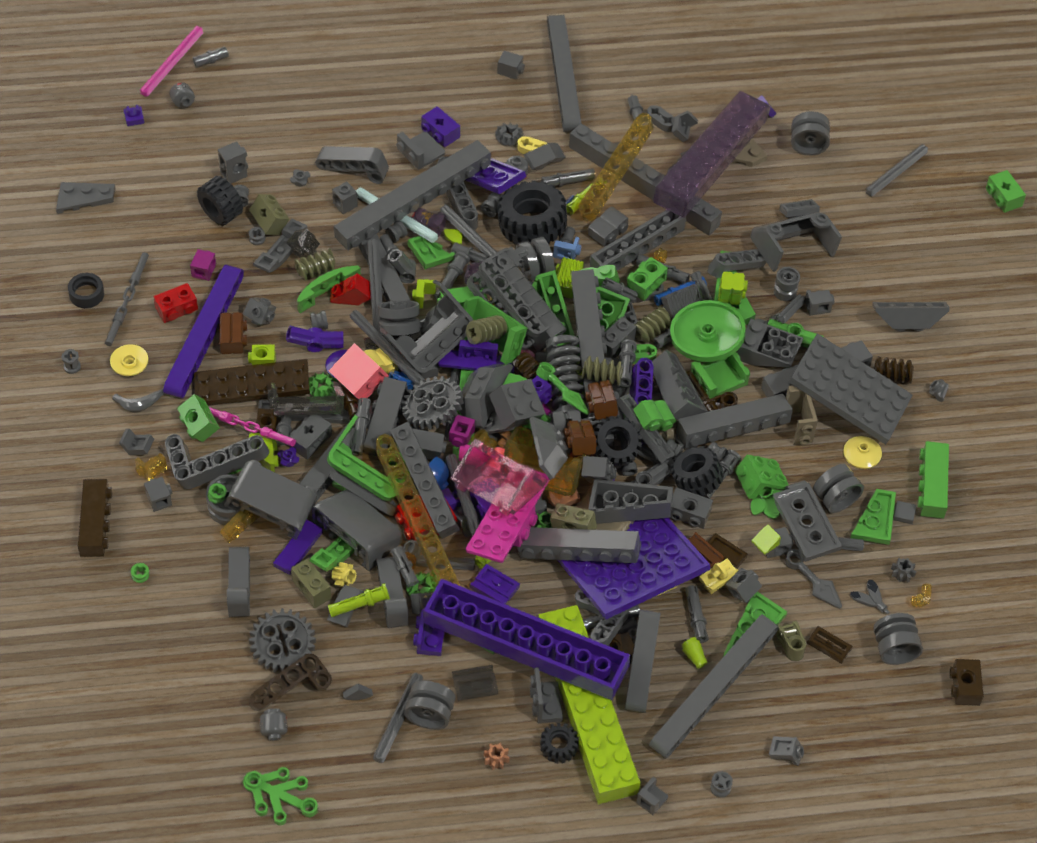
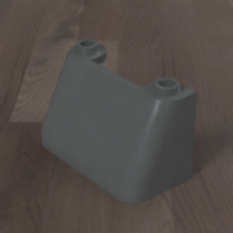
[224,460,317,540]
[312,489,403,571]

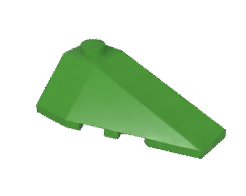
[576,286,630,355]

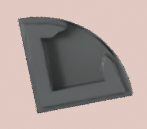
[343,684,373,700]

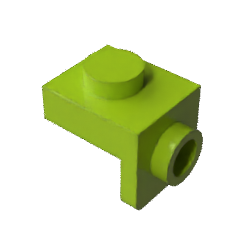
[412,279,436,308]

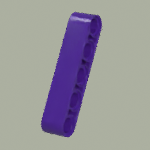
[628,358,654,446]

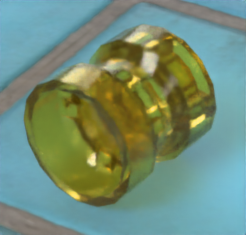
[470,429,498,455]

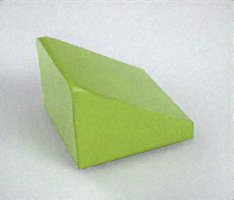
[751,525,781,555]

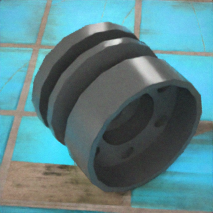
[873,613,923,665]

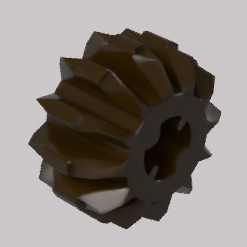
[513,352,539,380]

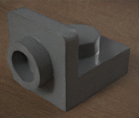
[769,736,804,766]

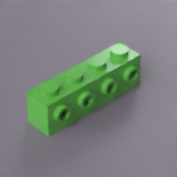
[917,441,949,519]

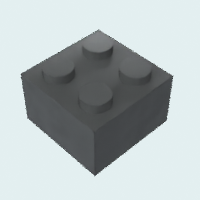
[489,379,546,430]

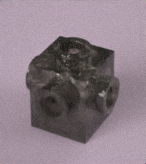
[287,228,320,258]

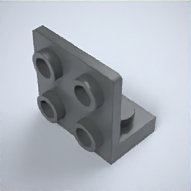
[530,668,563,724]

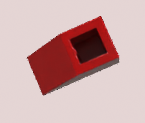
[330,273,371,306]

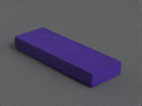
[273,520,323,575]

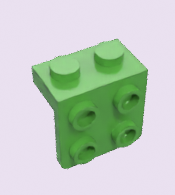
[734,454,789,499]

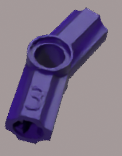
[286,326,344,352]

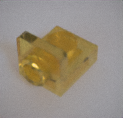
[135,453,167,481]

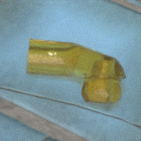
[910,584,932,607]

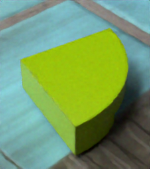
[444,229,462,245]

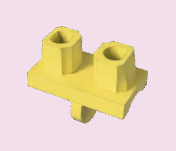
[699,558,738,594]

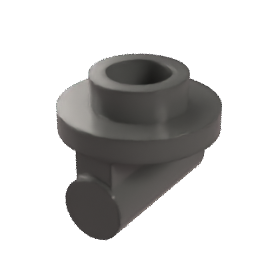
[929,379,949,402]

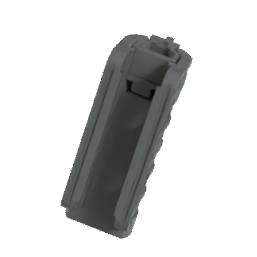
[467,245,567,352]

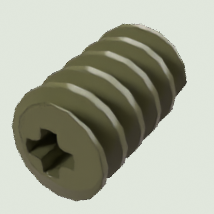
[294,248,335,281]
[634,306,671,344]
[466,315,507,344]
[582,356,623,386]

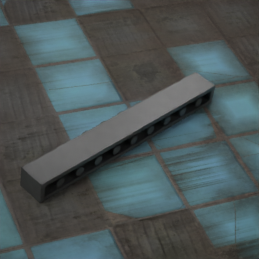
[569,124,722,236]
[334,140,491,251]
[571,269,617,447]

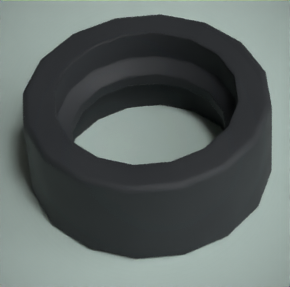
[68,272,104,309]

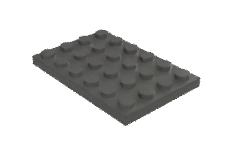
[788,333,913,445]

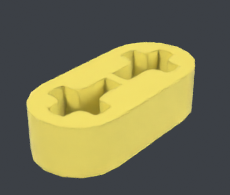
[517,136,547,154]

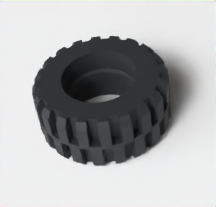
[497,181,567,245]

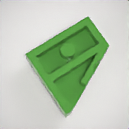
[407,236,455,269]

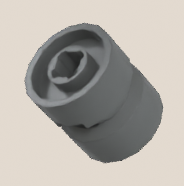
[773,267,800,301]
[551,409,581,434]

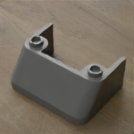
[750,213,842,272]
[379,280,473,373]

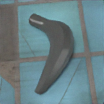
[112,389,164,412]

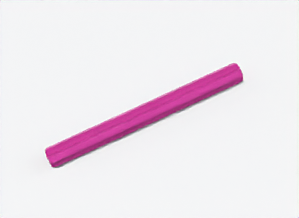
[140,26,203,97]

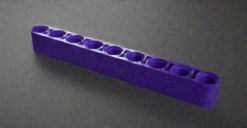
[163,264,244,399]

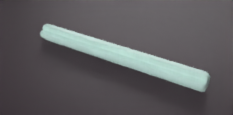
[356,187,438,243]

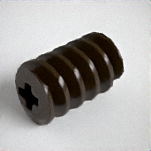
[874,356,914,384]

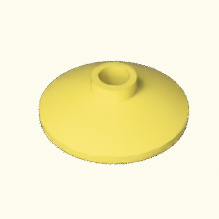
[110,344,148,376]
[843,436,882,469]

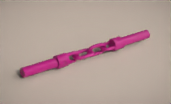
[209,407,296,447]

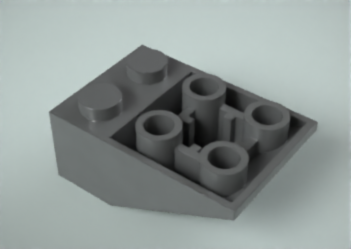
[737,319,803,367]

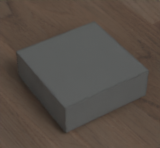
[893,501,916,524]

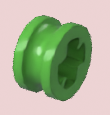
[207,483,227,504]
[131,563,149,583]

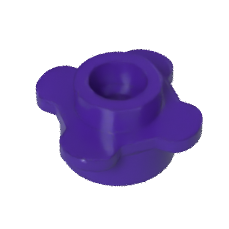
[278,447,299,467]

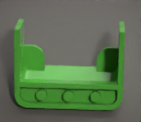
[327,415,410,501]

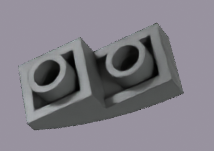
[327,585,364,628]

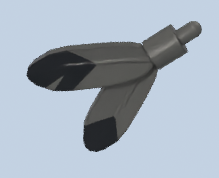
[850,580,890,614]

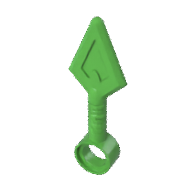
[536,362,589,415]

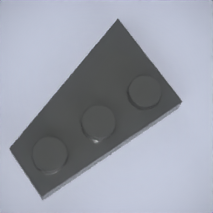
[56,182,116,214]

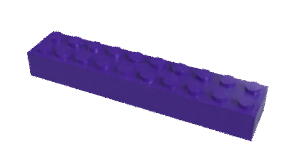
[423,579,630,700]

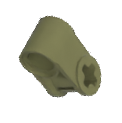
[776,621,806,661]

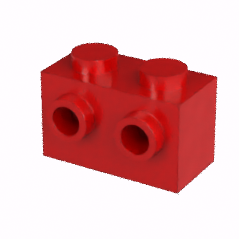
[153,283,198,323]

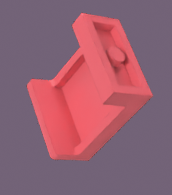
[329,343,389,399]

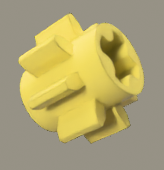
[331,562,356,587]

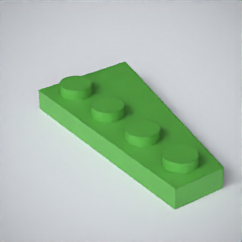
[723,591,787,657]

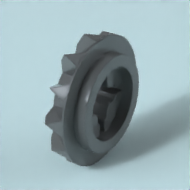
[495,122,523,146]

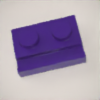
[470,564,520,604]

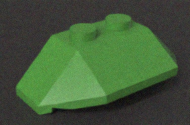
[532,270,574,346]

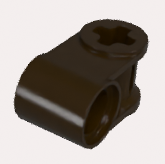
[703,392,738,412]

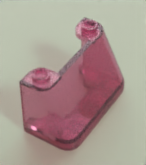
[450,438,548,516]

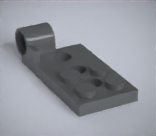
[773,480,842,562]

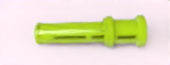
[328,583,390,618]

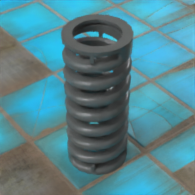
[545,335,587,422]

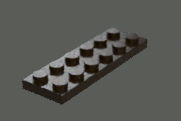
[194,359,310,406]

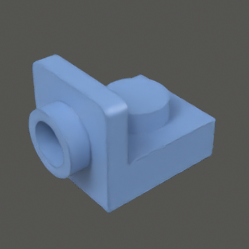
[553,237,582,260]

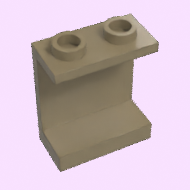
[786,385,818,445]

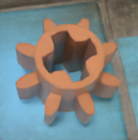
[484,743,510,770]

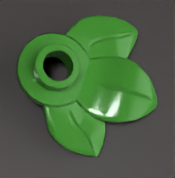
[751,486,782,519]

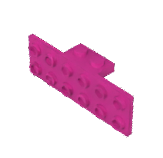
[466,465,550,563]

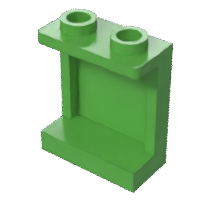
[691,352,750,399]

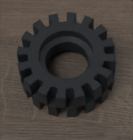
[540,722,579,764]

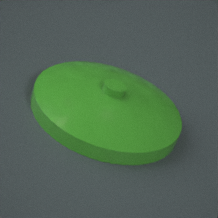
[670,300,746,362]

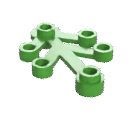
[243,767,318,825]

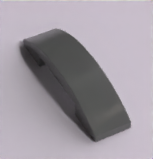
[253,219,307,273]

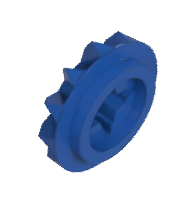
[388,371,415,390]

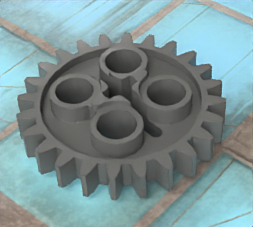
[402,376,464,430]
[249,608,316,673]

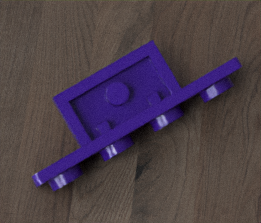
[438,340,514,374]

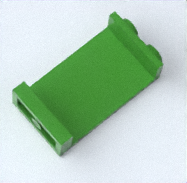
[463,296,528,364]

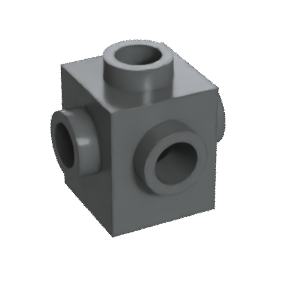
[243,297,277,326]

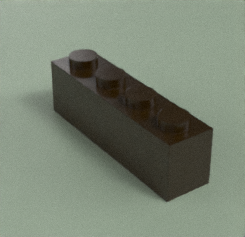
[78,479,112,557]

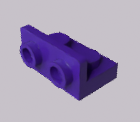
[413,609,444,656]

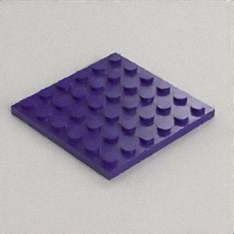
[557,518,710,619]

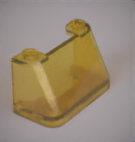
[501,426,590,496]

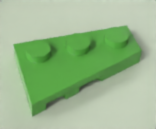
[850,489,896,545]

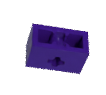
[421,106,460,148]

